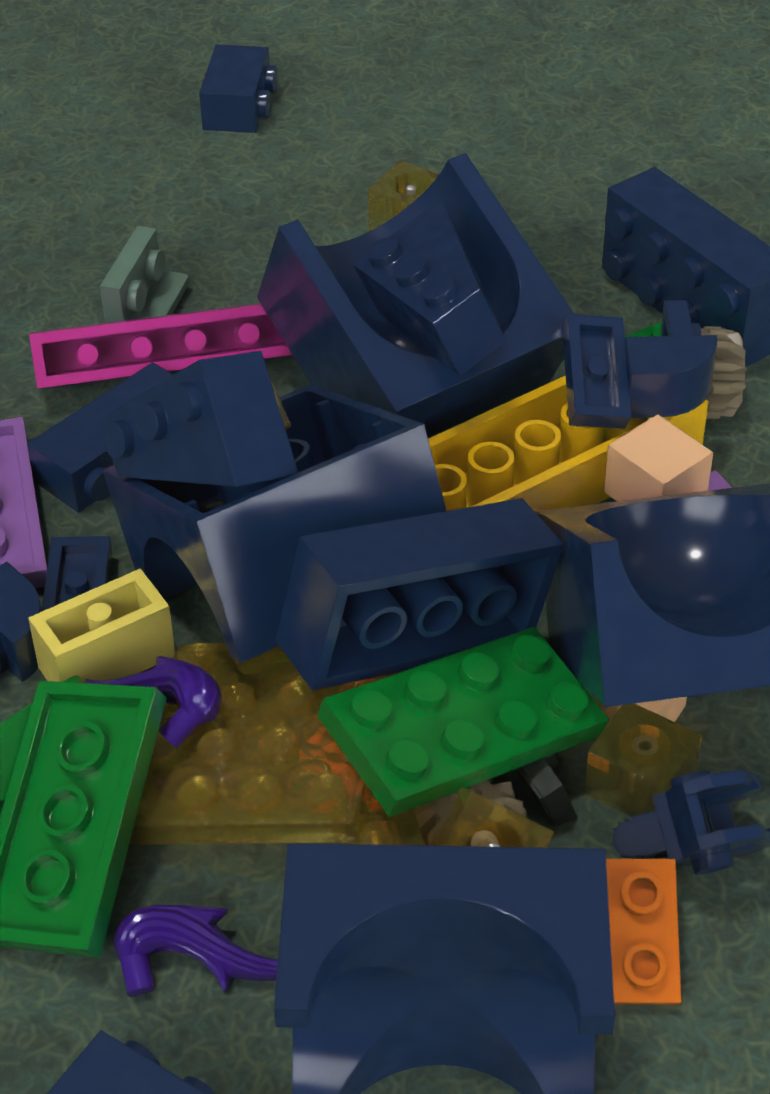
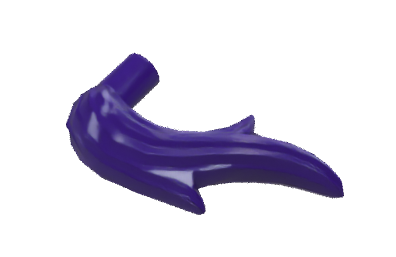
[83,655,222,749]
[113,905,278,997]

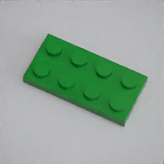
[317,627,610,818]
[0,681,167,958]

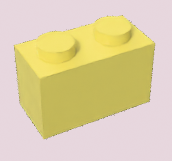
[28,568,176,682]

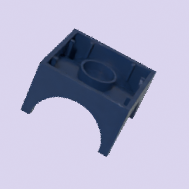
[274,843,615,1094]

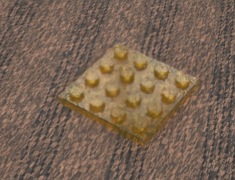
[129,642,399,845]

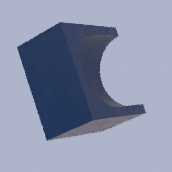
[257,153,574,439]
[103,384,446,663]
[537,483,770,707]

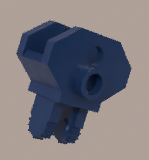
[611,770,770,875]

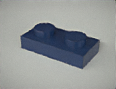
[562,314,632,429]
[42,536,113,611]

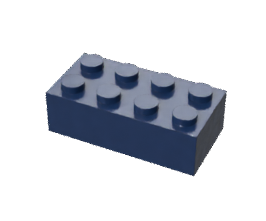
[602,167,770,367]
[276,498,564,691]

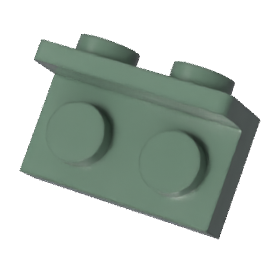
[100,225,189,323]

